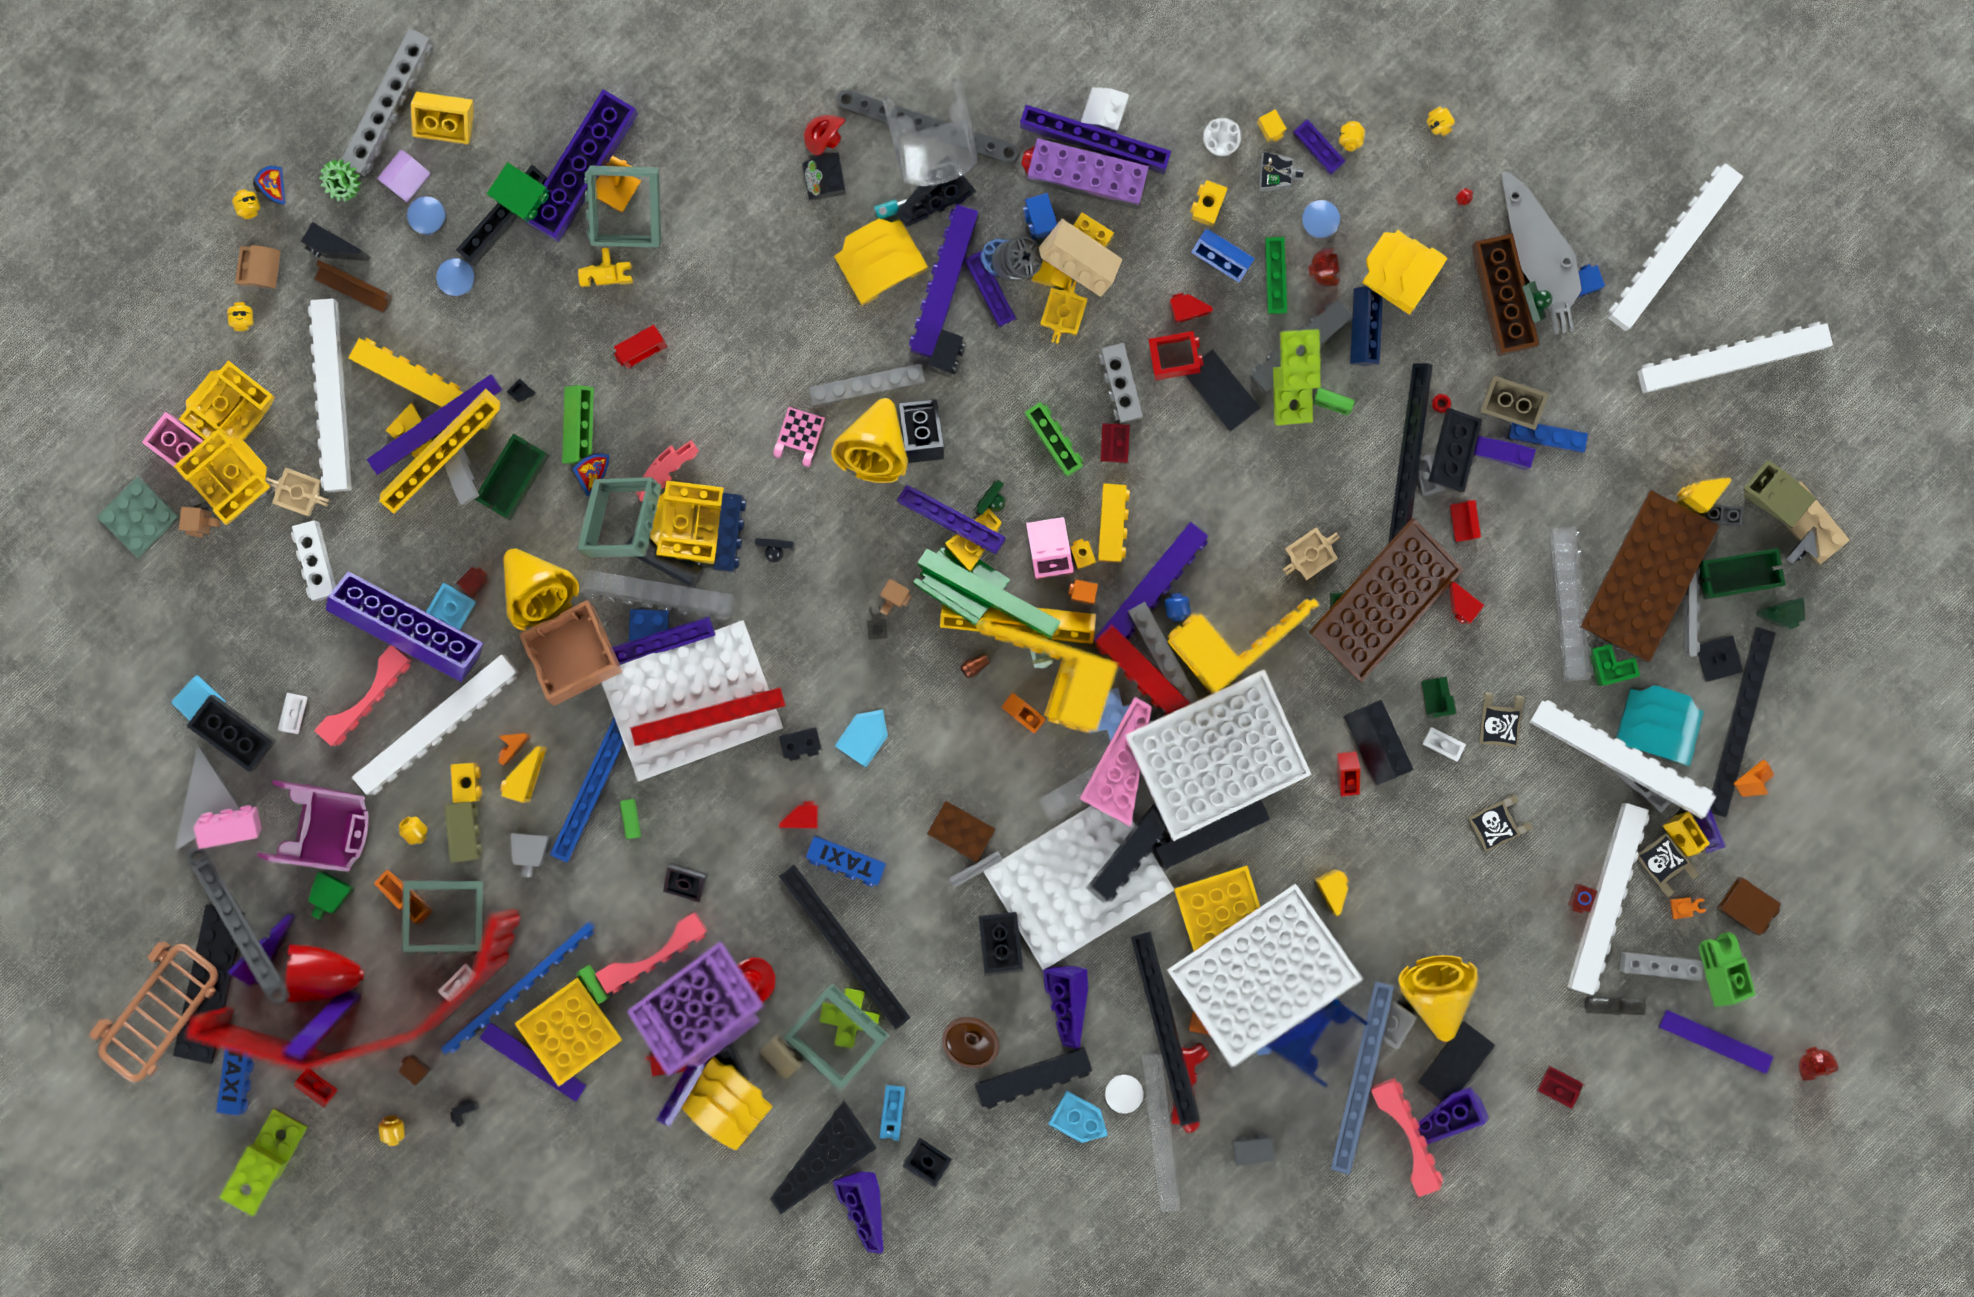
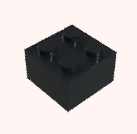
[928,329,966,378]

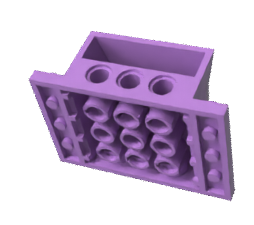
[627,942,764,1076]

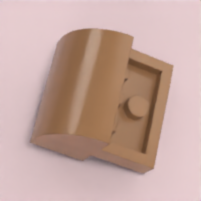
[235,245,281,289]

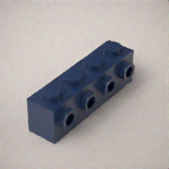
[1350,286,1383,367]
[714,493,746,573]

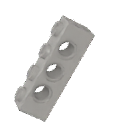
[1098,343,1143,424]
[1619,951,1703,981]

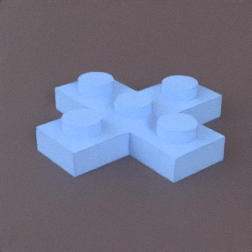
[1090,688,1130,741]

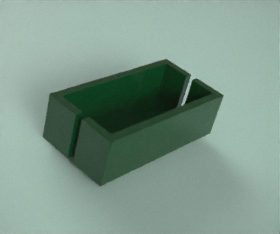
[474,433,550,520]
[1699,548,1786,600]

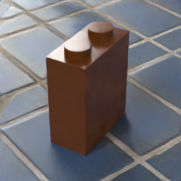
[1717,877,1781,936]

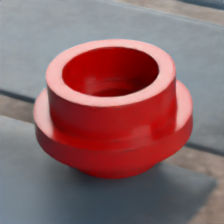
[1455,188,1473,206]
[1432,394,1451,413]

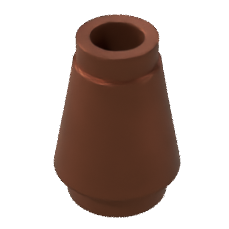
[960,654,990,679]

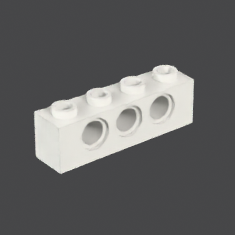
[291,520,336,601]

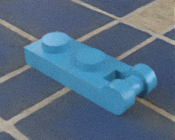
[880,1085,905,1141]

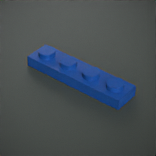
[1508,422,1588,453]

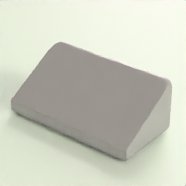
[1417,454,1445,497]

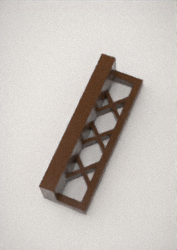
[314,260,392,314]

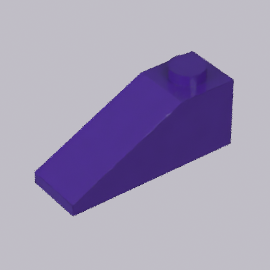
[1474,436,1536,470]

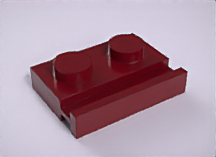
[1100,423,1130,463]
[1537,1066,1585,1109]

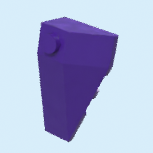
[228,913,295,986]
[1043,966,1088,1049]
[1418,1087,1489,1145]
[833,1171,883,1254]

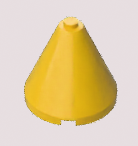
[831,398,908,483]
[503,548,579,631]
[1399,955,1478,1042]

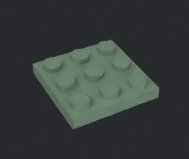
[97,476,180,558]

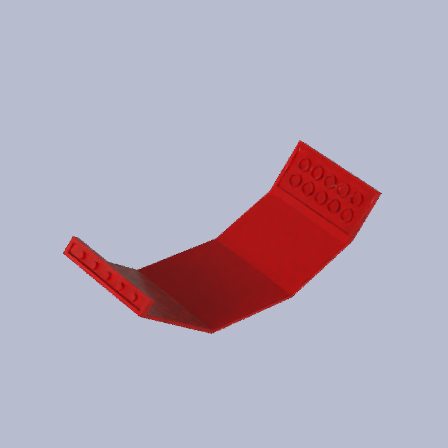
[187,909,521,1071]

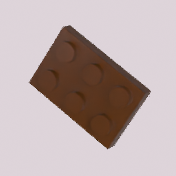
[927,801,996,862]

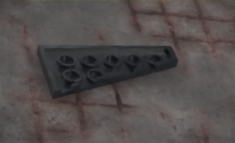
[770,1100,877,1215]

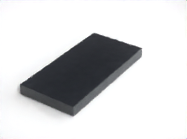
[1184,349,1260,432]
[1428,408,1482,493]
[1418,1021,1495,1102]

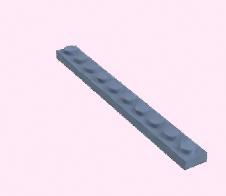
[1331,981,1395,1175]

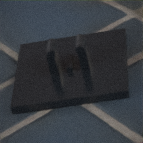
[1698,635,1743,682]

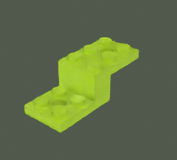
[1273,329,1320,425]
[219,1108,308,1217]

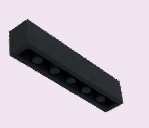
[456,164,547,267]
[1155,799,1270,869]
[1086,802,1167,903]
[975,1047,1092,1109]

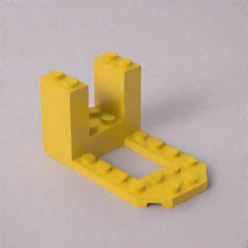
[1167,599,1319,694]
[976,621,1118,733]

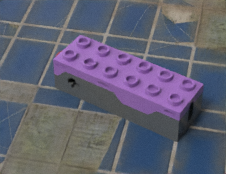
[1021,138,1149,210]

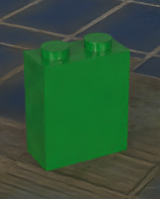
[486,162,549,223]

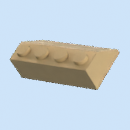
[1039,219,1122,297]

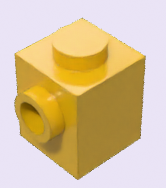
[1257,109,1286,142]
[1070,539,1096,570]

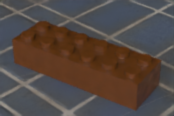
[1472,233,1539,356]

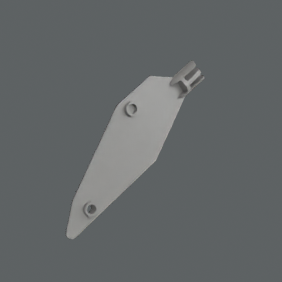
[1502,171,1582,334]

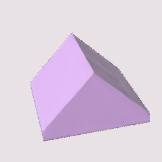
[377,150,431,203]

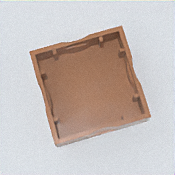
[519,600,623,706]

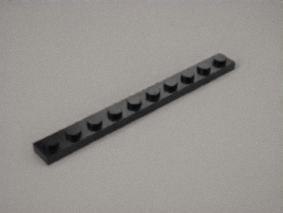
[1388,363,1433,544]
[1710,627,1776,817]
[779,864,911,1030]
[1131,932,1201,1126]

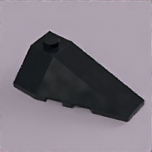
[895,156,976,227]

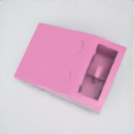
[1026,517,1074,580]

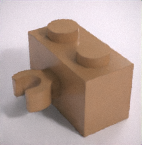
[179,507,220,538]
[880,579,912,616]

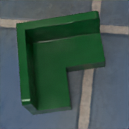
[1421,677,1456,718]

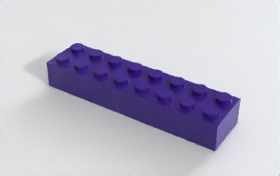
[526,89,638,243]
[326,572,483,682]

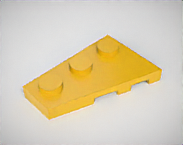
[386,402,433,458]
[945,509,1002,572]

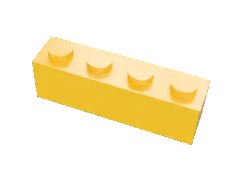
[1098,484,1130,563]

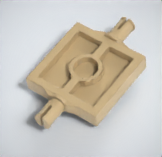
[266,468,329,517]
[1282,527,1340,580]

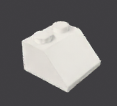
[1081,87,1129,133]

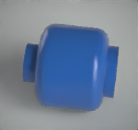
[1165,593,1191,621]

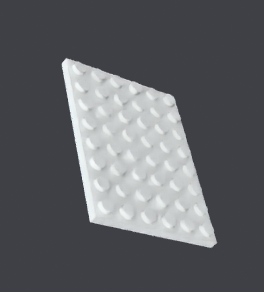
[602,620,783,782]
[1125,670,1311,841]
[984,806,1174,970]
[1168,884,1363,1067]

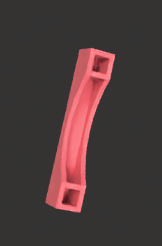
[314,645,412,746]
[595,912,708,994]
[1371,1078,1443,1197]

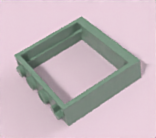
[584,166,662,247]
[577,477,662,557]
[401,880,483,956]
[784,983,890,1090]

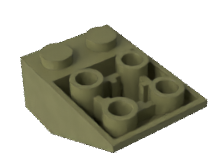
[1743,460,1816,528]

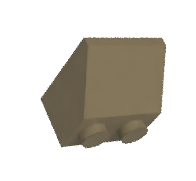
[759,1034,804,1080]

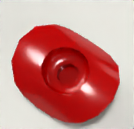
[804,115,846,156]
[737,957,776,1003]

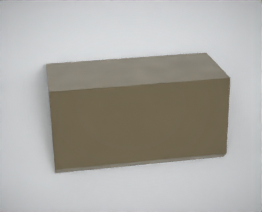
[1481,375,1549,430]

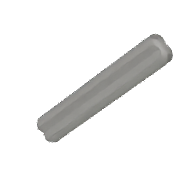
[949,852,1002,887]

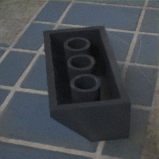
[625,531,705,589]
[1344,699,1414,786]

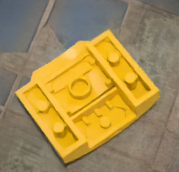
[834,219,928,306]
[1362,230,1447,315]
[179,360,275,440]
[174,428,271,526]
[650,480,724,564]
[681,1057,773,1150]

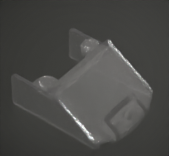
[882,78,978,186]

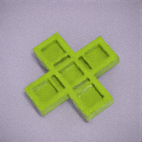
[819,987,880,1049]

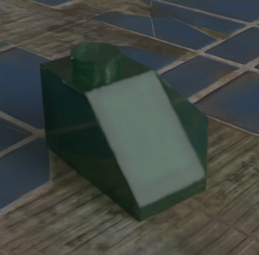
[1756,597,1805,629]

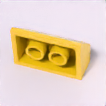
[411,92,474,145]
[1675,478,1732,514]

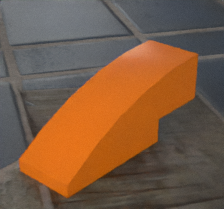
[374,869,433,925]

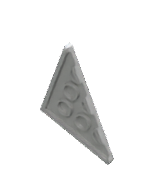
[175,747,240,850]

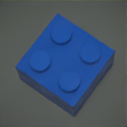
[1023,193,1057,246]

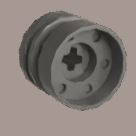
[992,237,1043,281]

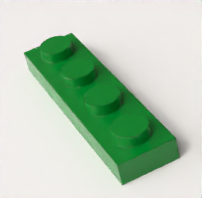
[1265,237,1287,315]

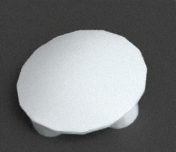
[1203,118,1241,156]
[1105,1075,1143,1114]

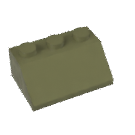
[444,802,483,863]

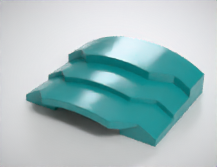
[1615,685,1704,766]

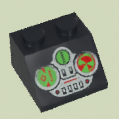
[802,152,846,201]

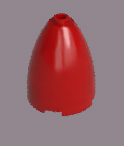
[285,944,365,1003]

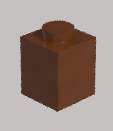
[397,1054,431,1086]

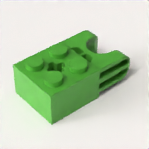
[1699,932,1756,1007]

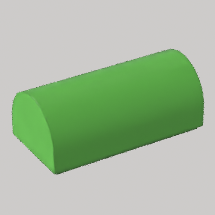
[1313,388,1355,416]
[620,799,641,839]
[576,964,611,1005]

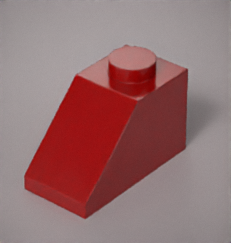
[1169,293,1213,324]
[1449,582,1485,624]
[1337,751,1360,797]
[779,801,819,829]

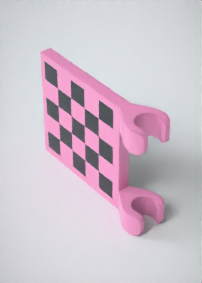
[773,407,825,467]

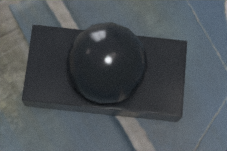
[755,537,795,563]

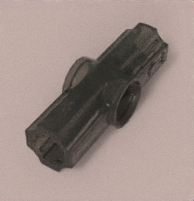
[1584,996,1646,1015]

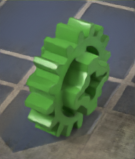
[319,159,361,201]

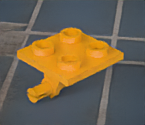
[596,156,641,213]

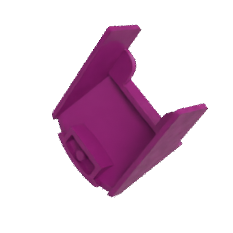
[257,780,368,872]

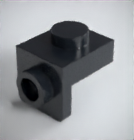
[450,1098,480,1127]

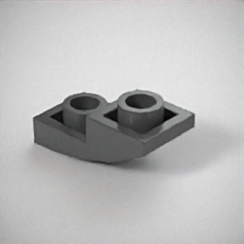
[1704,504,1744,526]

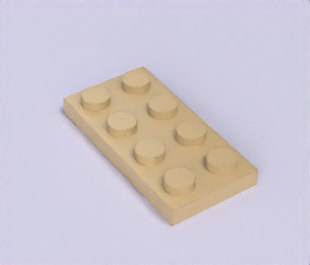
[1784,481,1850,565]

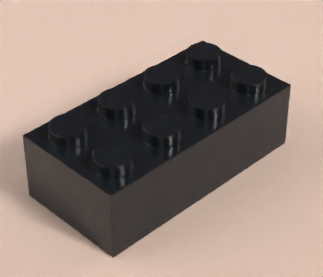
[186,695,277,772]

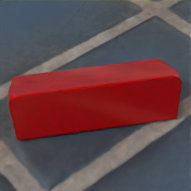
[294,1069,338,1108]

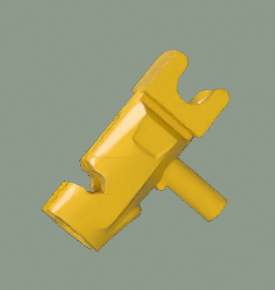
[578,248,633,287]

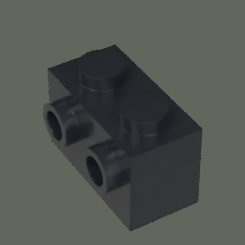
[779,727,823,762]

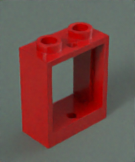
[613,324,668,369]
[1148,331,1204,381]

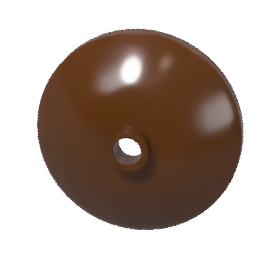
[942,1017,999,1069]

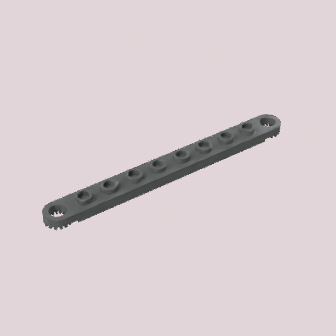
[837,90,1019,163]
[187,847,289,1006]

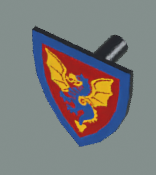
[253,166,286,205]
[571,453,610,497]

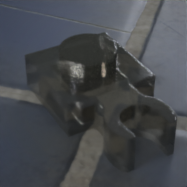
[867,606,888,640]

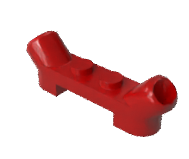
[1171,1043,1209,1133]

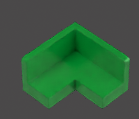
[1588,644,1640,687]

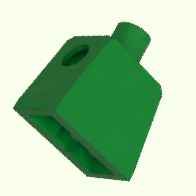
[308,871,355,920]

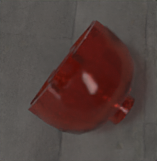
[1308,248,1340,287]
[1798,1047,1839,1081]

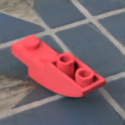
[636,440,699,502]

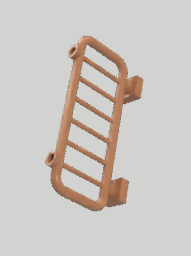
[89,941,218,1082]

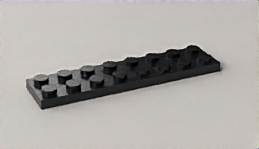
[173,904,246,1064]

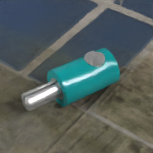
[874,199,907,219]

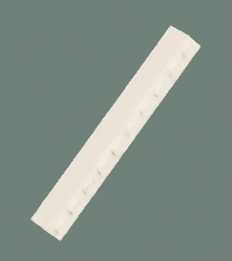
[1608,163,1744,331]
[308,299,352,492]
[1637,322,1833,394]
[352,654,519,795]
[1529,700,1716,819]
[1567,803,1649,995]

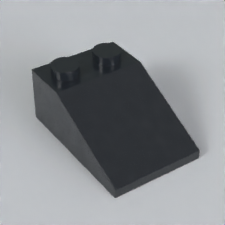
[301,222,371,261]
[899,399,944,463]
[978,912,1023,976]

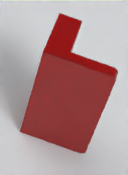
[1450,500,1481,542]

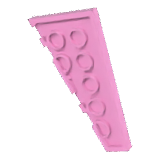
[1079,697,1152,827]

